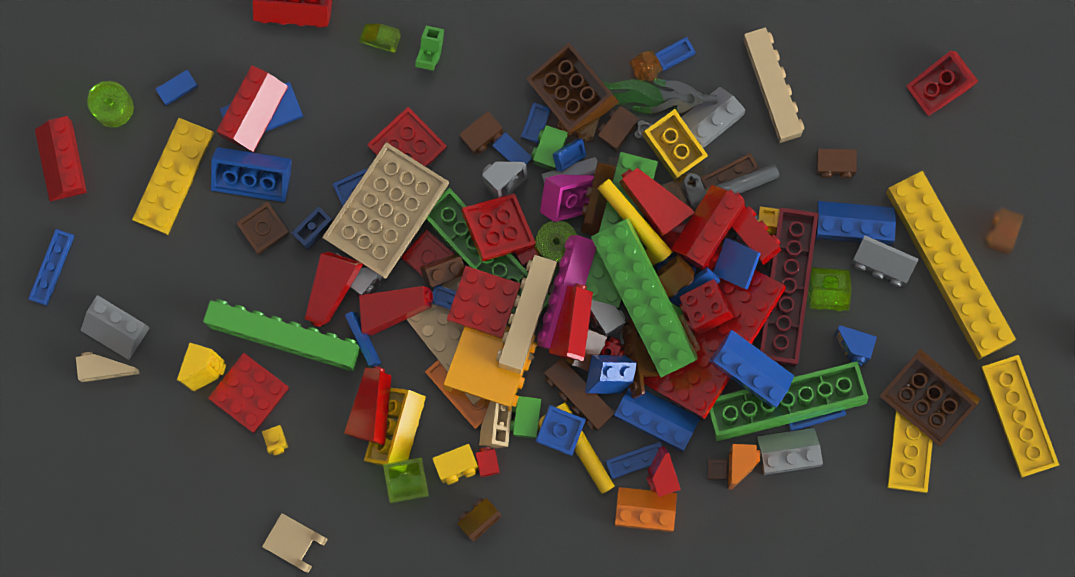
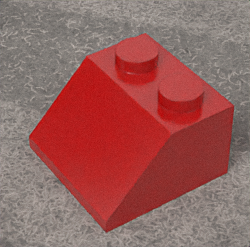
[646,446,681,497]

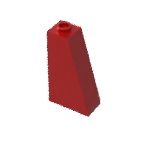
[619,168,694,238]
[305,252,363,327]
[549,283,593,361]
[359,286,433,336]
[344,366,391,445]

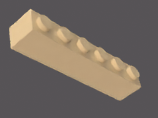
[743,27,804,143]
[496,255,557,374]

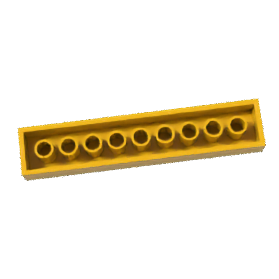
[886,171,1016,360]

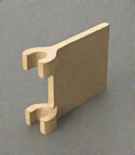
[262,513,328,573]

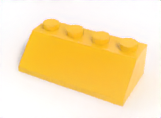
[177,343,226,392]
[364,388,426,471]

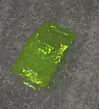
[359,24,401,53]

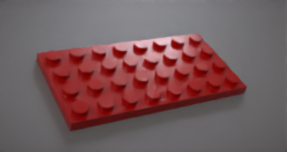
[643,267,786,419]

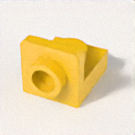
[758,206,779,236]
[262,425,288,455]

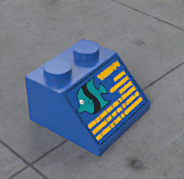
[834,325,877,366]

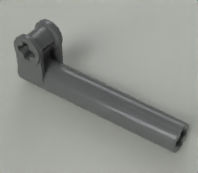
[681,164,779,212]

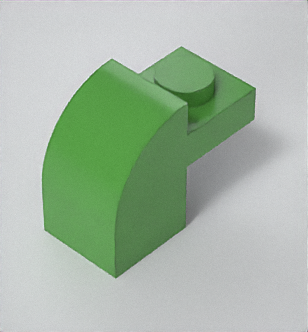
[415,25,444,71]

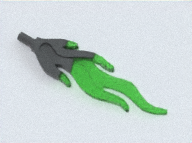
[603,78,717,114]

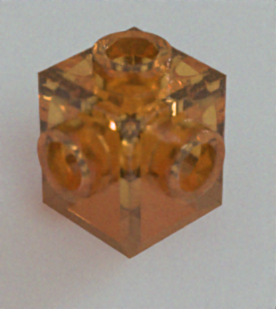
[629,50,663,82]

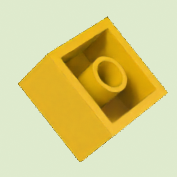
[432,444,479,485]

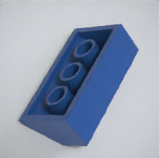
[211,147,291,202]
[815,201,896,245]
[708,330,794,407]
[614,388,700,453]

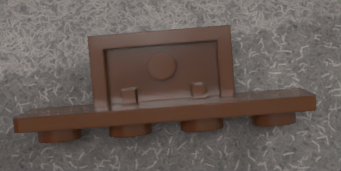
[581,162,616,235]
[622,319,659,398]

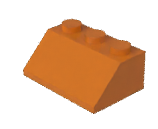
[728,444,760,489]
[615,487,677,532]

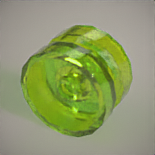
[87,81,134,127]
[534,221,577,265]

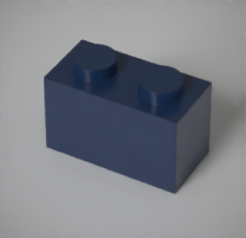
[291,206,333,251]

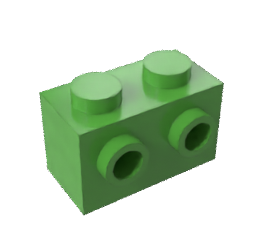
[531,125,568,171]
[510,396,541,439]

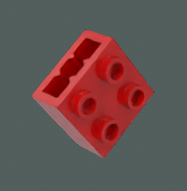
[680,279,734,335]

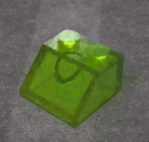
[810,267,852,311]
[383,457,429,503]

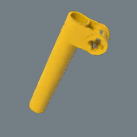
[597,179,672,266]
[538,403,615,494]

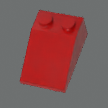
[906,50,978,116]

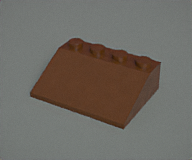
[526,42,619,133]
[880,349,981,447]

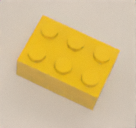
[641,109,708,180]

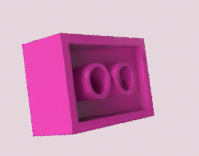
[540,174,594,222]

